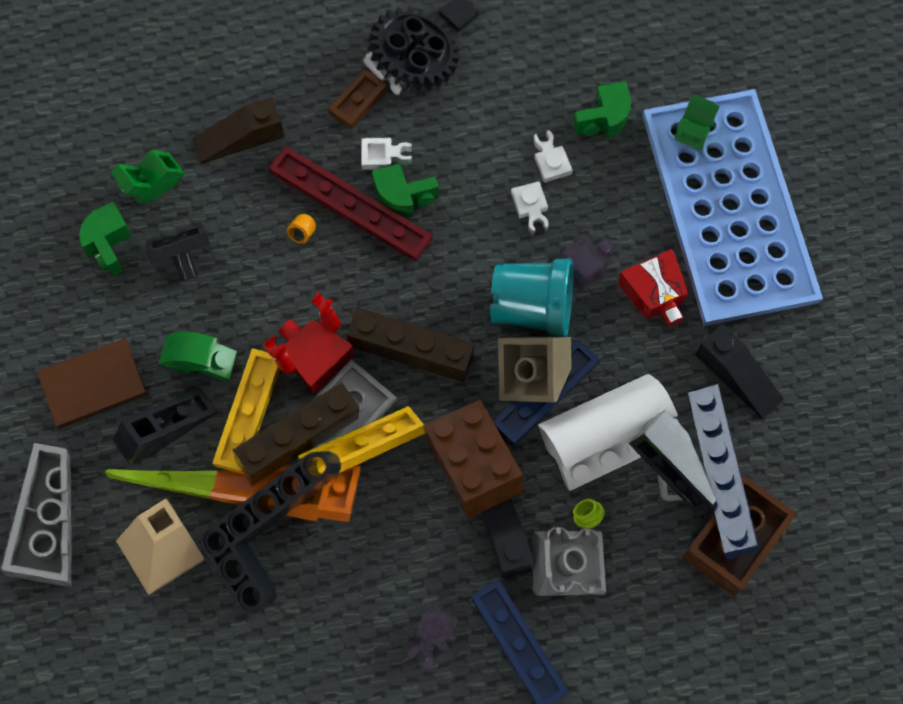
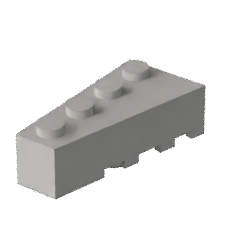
[1,443,72,587]

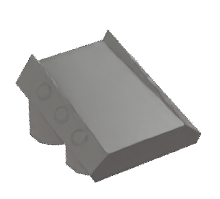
[530,527,606,596]

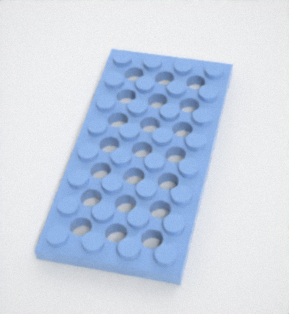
[642,89,823,326]

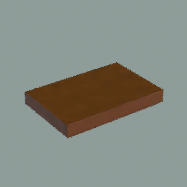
[37,338,147,429]

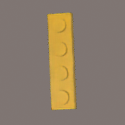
[212,348,280,474]
[298,406,425,474]

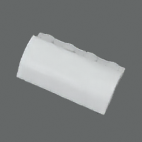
[538,374,678,491]

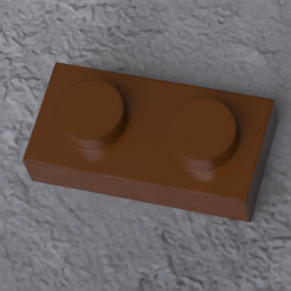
[328,69,387,130]

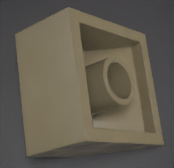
[498,336,572,402]

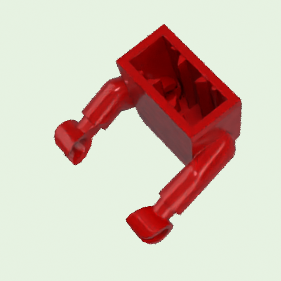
[263,292,354,395]

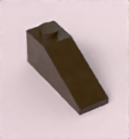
[192,97,284,164]

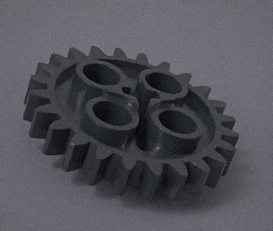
[368,7,460,91]

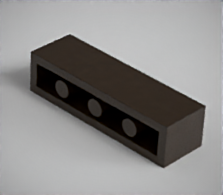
[346,307,475,382]
[233,382,359,486]

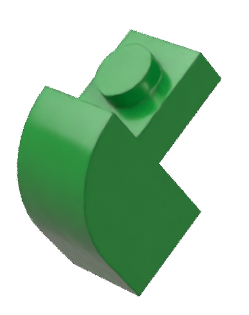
[573,81,631,139]
[674,94,721,150]
[111,150,185,204]
[371,164,439,217]
[79,201,131,276]
[159,331,237,381]

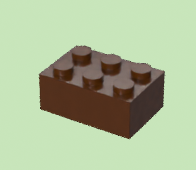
[423,400,525,519]
[682,475,797,597]

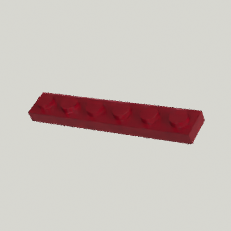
[269,146,433,262]

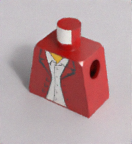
[618,249,688,327]

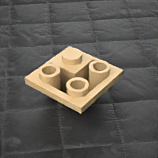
[116,498,205,596]

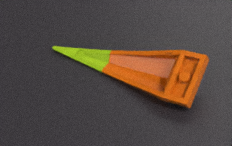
[105,465,361,522]

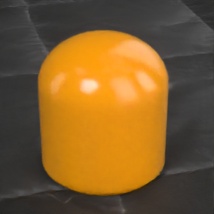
[287,214,316,244]

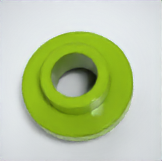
[573,499,605,529]

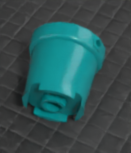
[490,258,573,337]

